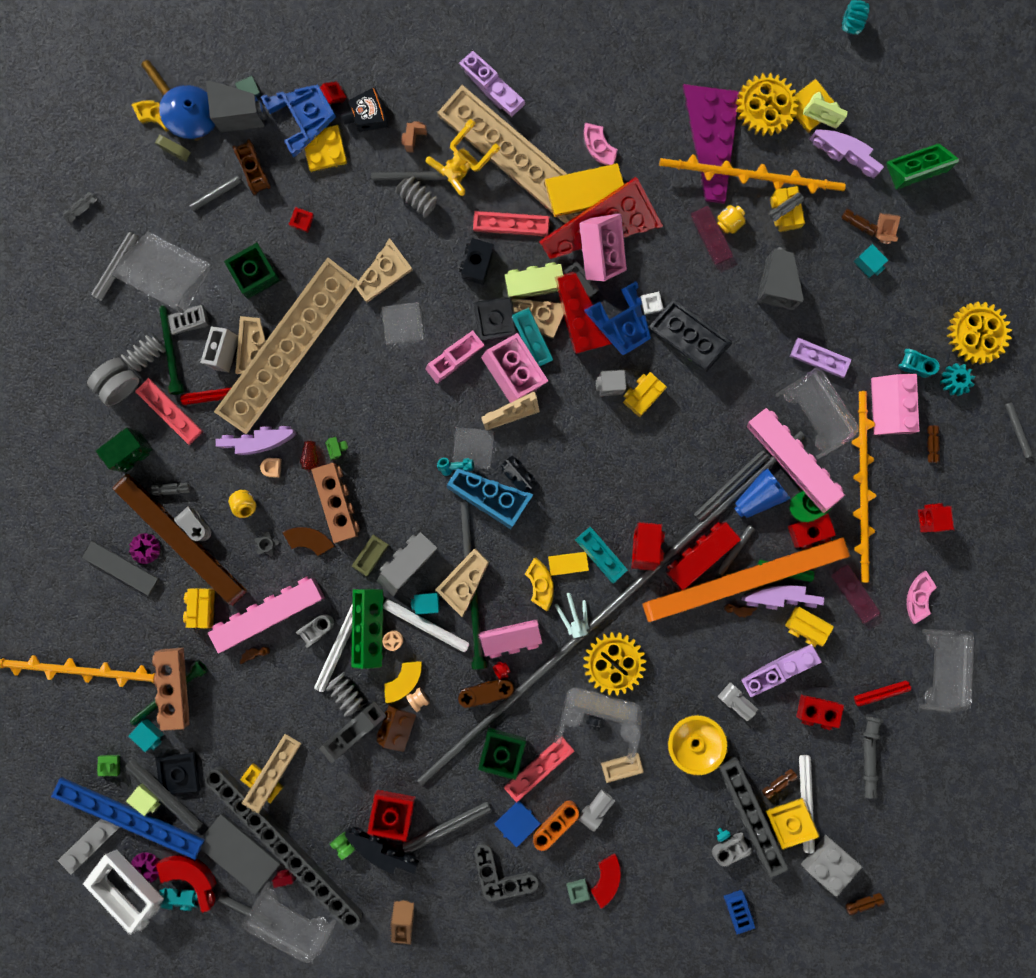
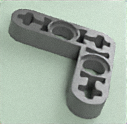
[475,842,538,901]

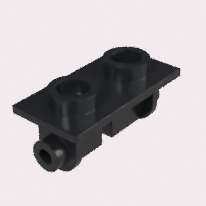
[500,455,537,492]

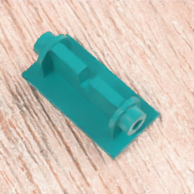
[159,888,199,911]

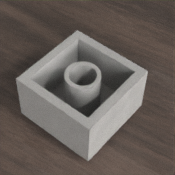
[801,835,862,897]

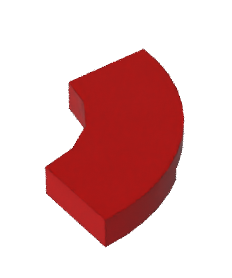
[591,853,620,908]

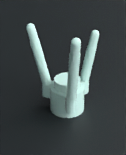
[555,593,590,639]

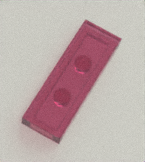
[690,206,733,265]
[831,565,880,624]

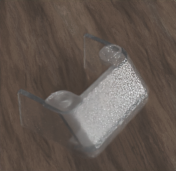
[775,368,859,460]
[919,629,974,713]
[554,687,642,764]
[241,882,337,963]

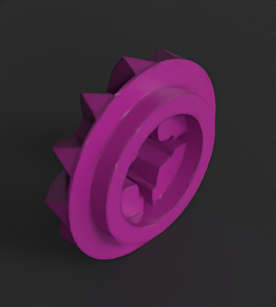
[129,533,160,564]
[130,852,159,884]

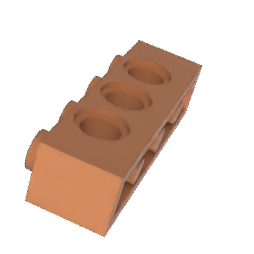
[311,463,360,543]
[152,648,190,731]

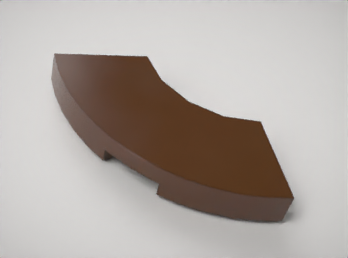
[282,527,335,556]

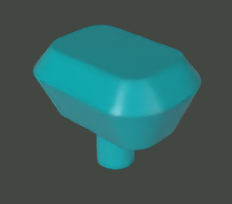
[717,827,731,842]

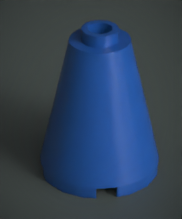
[734,468,790,518]

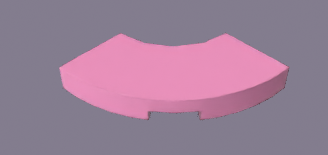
[584,123,618,166]
[907,571,937,624]

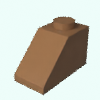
[391,900,414,944]

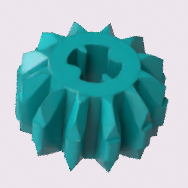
[842,0,870,34]
[940,363,975,396]

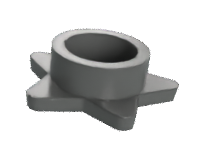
[254,532,279,556]

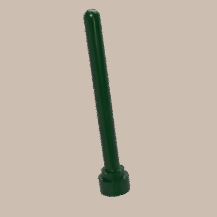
[159,305,184,395]
[470,590,487,669]
[130,660,208,725]

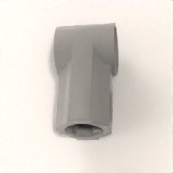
[717,682,758,721]
[577,789,615,832]

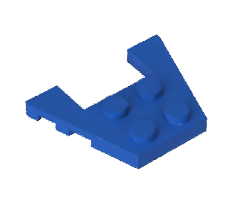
[261,85,336,158]
[584,282,651,355]

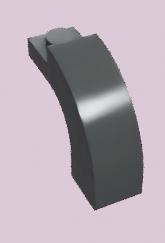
[319,701,386,763]

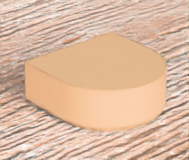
[260,458,282,478]

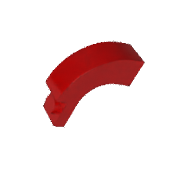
[156,855,217,912]

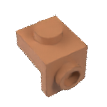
[402,121,427,152]
[875,213,900,244]

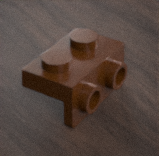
[377,705,416,752]

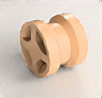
[383,630,403,651]
[406,687,430,712]

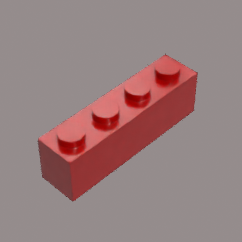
[665,522,741,590]

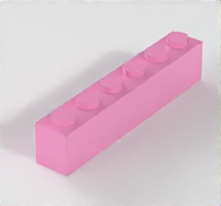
[747,408,845,514]
[208,577,325,653]

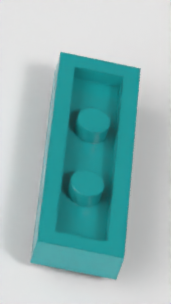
[512,308,553,366]
[575,527,628,584]

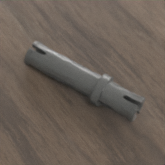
[862,737,879,798]

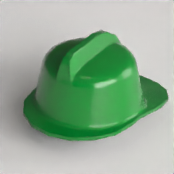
[790,491,833,522]

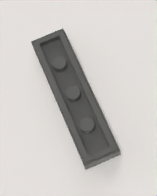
[82,541,159,596]

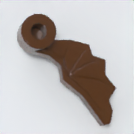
[724,604,757,618]
[240,647,270,664]

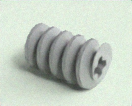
[395,176,437,218]
[121,333,166,372]
[326,672,365,717]

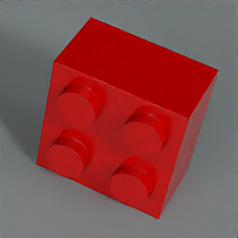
[631,522,665,571]
[367,790,415,841]

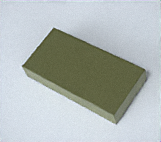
[352,534,389,577]

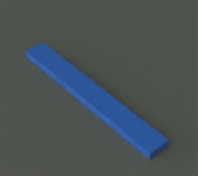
[51,777,205,859]

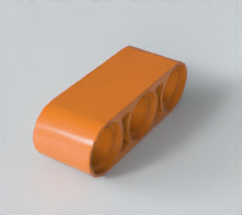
[533,801,579,851]

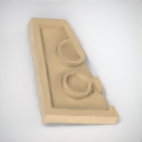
[355,238,412,303]
[512,299,564,339]
[235,316,266,374]
[481,392,539,430]
[436,548,489,617]

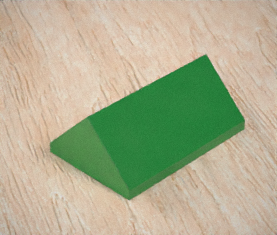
[886,143,959,189]

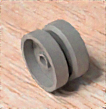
[87,357,139,406]

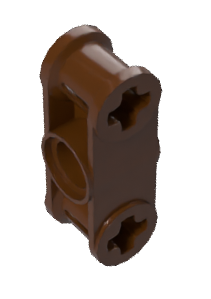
[232,139,271,195]
[458,678,513,708]

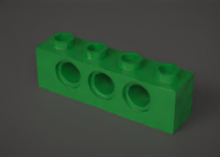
[351,589,384,669]

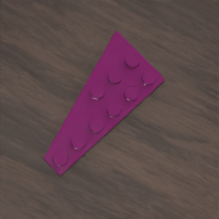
[682,84,739,204]

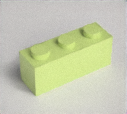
[505,262,563,299]

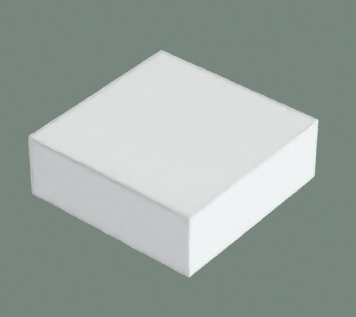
[640,292,663,315]

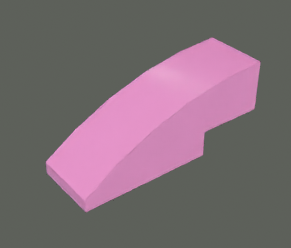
[425,331,484,384]

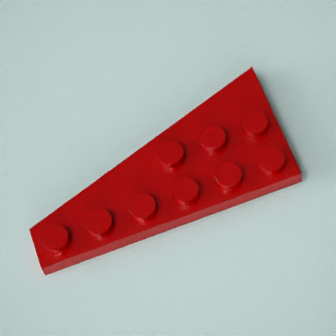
[539,177,663,259]

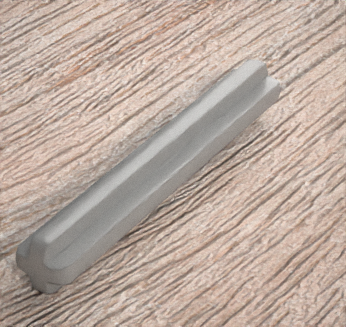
[92,232,139,300]

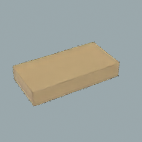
[601,753,644,783]

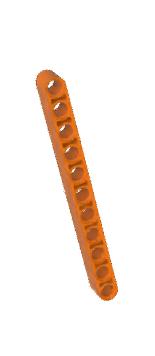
[642,537,850,622]

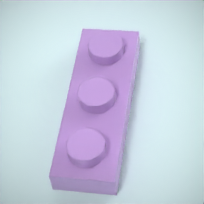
[790,338,852,378]

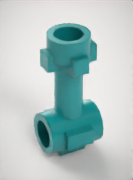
[437,458,474,476]

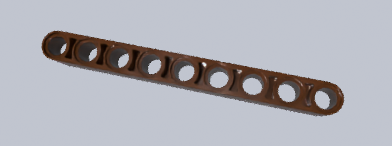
[112,473,247,606]

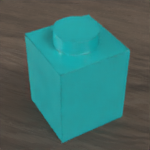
[853,244,888,277]
[411,593,440,614]
[128,719,165,752]

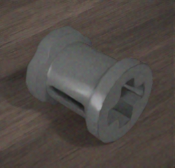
[863,716,884,739]

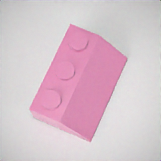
[579,214,627,281]
[481,333,548,403]
[871,374,919,435]
[479,619,542,658]

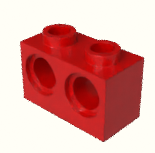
[918,503,954,532]
[796,694,844,730]

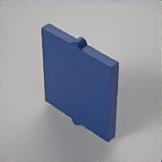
[494,801,541,848]

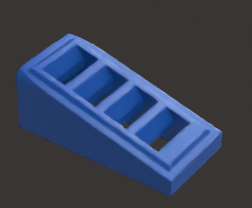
[723,890,755,934]

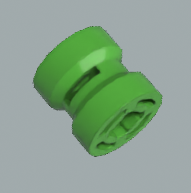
[330,832,355,860]

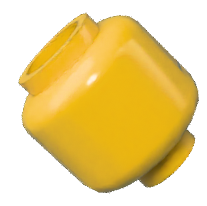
[717,205,746,234]
[228,490,257,518]

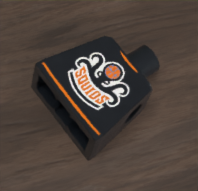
[341,87,388,132]

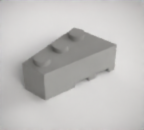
[377,532,437,597]

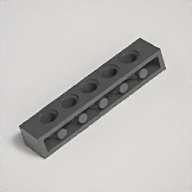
[718,756,788,878]

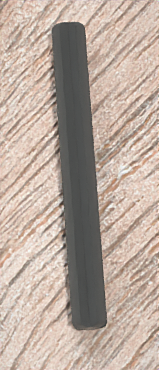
[694,451,769,521]
[125,759,202,832]
[402,802,492,854]

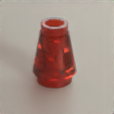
[300,441,319,470]

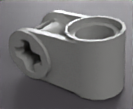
[174,506,211,541]
[296,614,334,648]
[712,832,752,866]

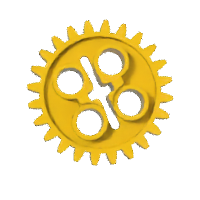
[736,73,799,136]
[947,302,1012,364]
[583,632,646,696]

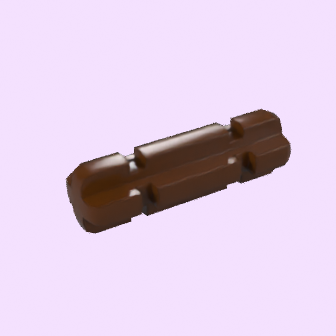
[841,209,878,236]
[927,425,940,463]
[762,769,798,799]
[845,893,885,915]

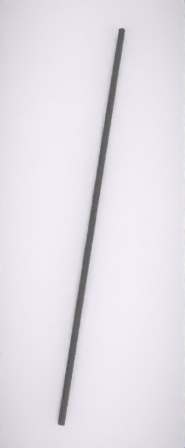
[418,431,805,786]

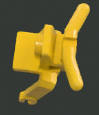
[426,119,501,196]

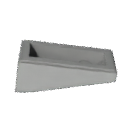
[168,305,210,335]

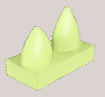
[803,92,847,129]

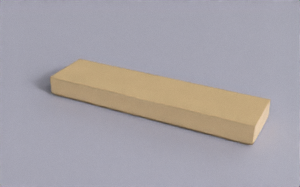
[242,734,302,813]

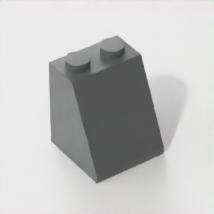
[206,81,267,133]
[757,247,803,310]

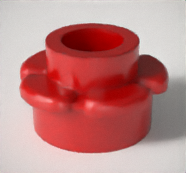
[493,661,510,680]

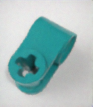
[898,349,940,378]

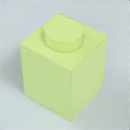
[126,784,160,816]

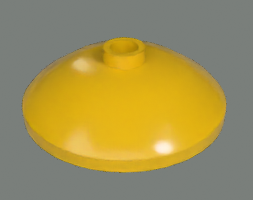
[668,715,727,775]

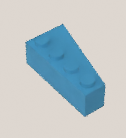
[447,469,533,529]

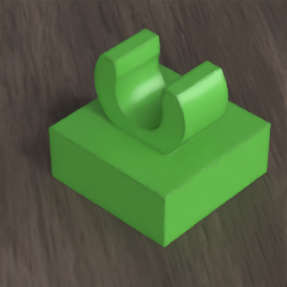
[325,437,348,460]
[97,755,120,776]

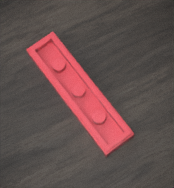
[473,211,550,236]
[135,378,203,445]
[504,735,575,803]

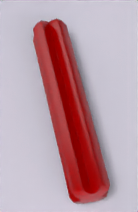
[181,387,232,405]
[854,681,911,707]

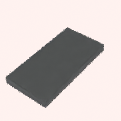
[201,813,281,895]

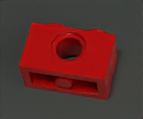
[787,513,836,550]

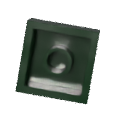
[224,243,281,299]
[95,427,153,472]
[478,728,526,780]

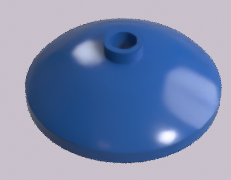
[159,85,215,139]

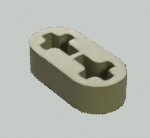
[155,135,191,162]

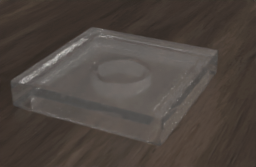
[381,302,424,345]
[453,427,494,469]

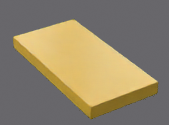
[544,163,624,217]

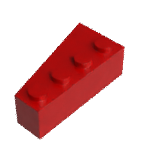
[555,272,612,354]

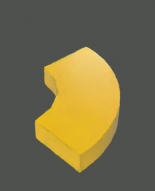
[132,101,169,132]
[525,558,554,611]
[384,661,422,703]

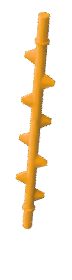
[659,154,846,193]
[851,391,876,582]
[0,655,156,687]

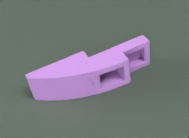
[459,51,525,117]
[810,129,884,179]
[216,426,296,455]
[742,585,824,610]
[741,644,821,697]

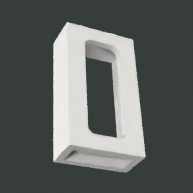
[83,850,164,934]

